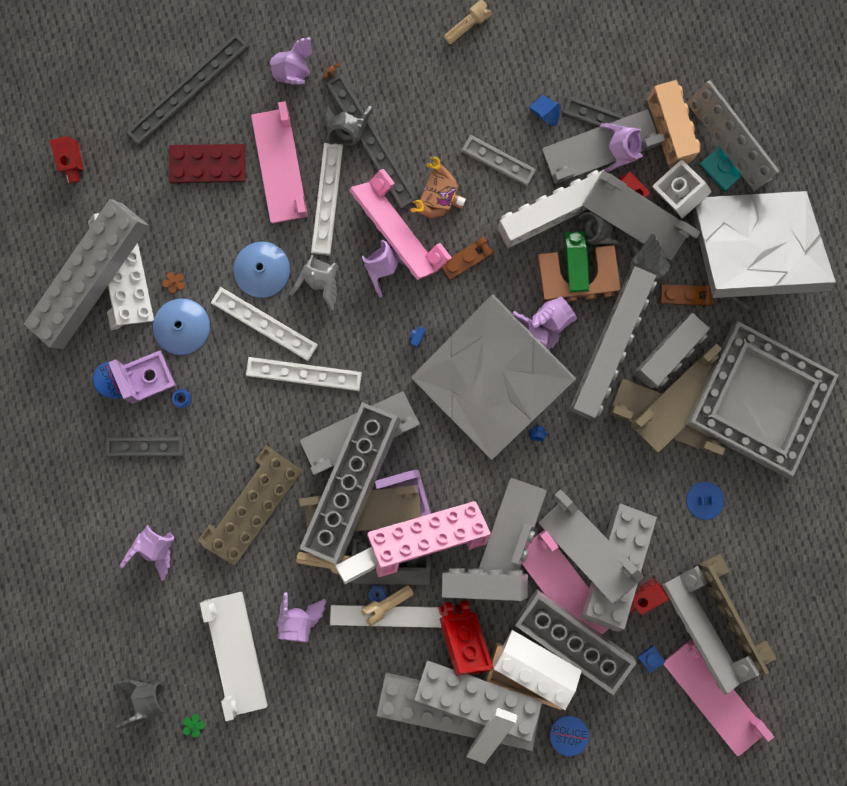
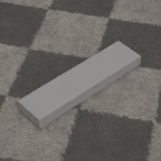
[461,135,536,187]

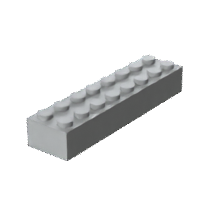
[24,199,149,349]
[569,266,657,420]
[299,402,401,564]
[377,673,540,751]

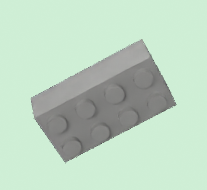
[633,313,710,389]
[442,568,528,601]

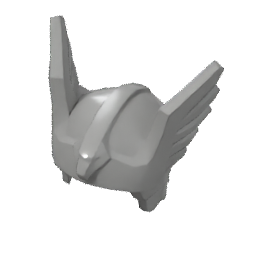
[289,255,339,311]

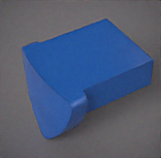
[529,95,560,125]

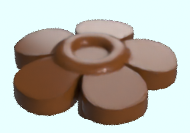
[322,63,340,79]
[162,272,185,294]

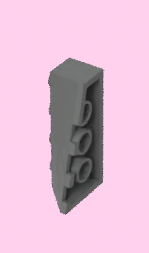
[352,538,430,585]

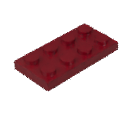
[169,144,246,183]

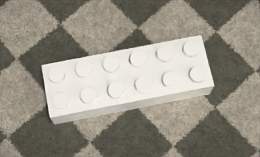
[498,170,604,249]

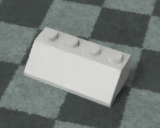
[492,630,582,710]

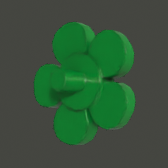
[183,714,205,738]

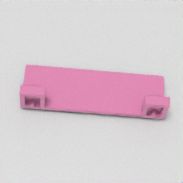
[251,101,308,224]
[350,169,452,280]
[367,501,491,578]
[522,530,614,634]
[663,638,774,756]

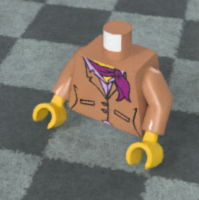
[410,157,466,218]

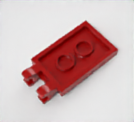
[439,600,493,676]

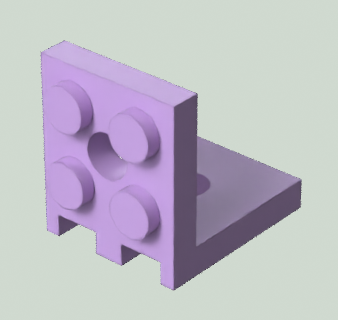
[108,350,176,404]
[375,470,431,516]

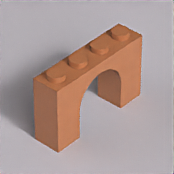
[537,245,621,303]

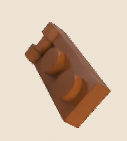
[442,237,495,281]
[660,284,714,306]

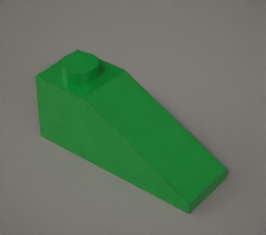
[563,231,589,293]

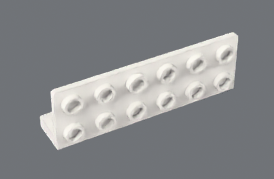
[88,214,154,330]
[200,592,268,721]

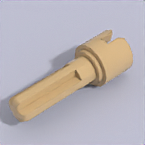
[444,0,492,44]
[296,552,351,574]
[361,585,413,626]

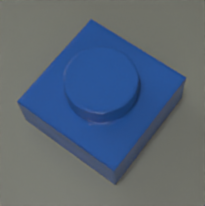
[409,326,426,348]
[637,645,665,673]

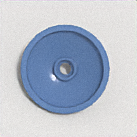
[233,242,290,298]
[153,299,210,355]

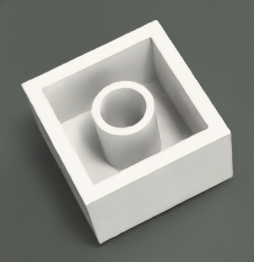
[652,159,711,218]

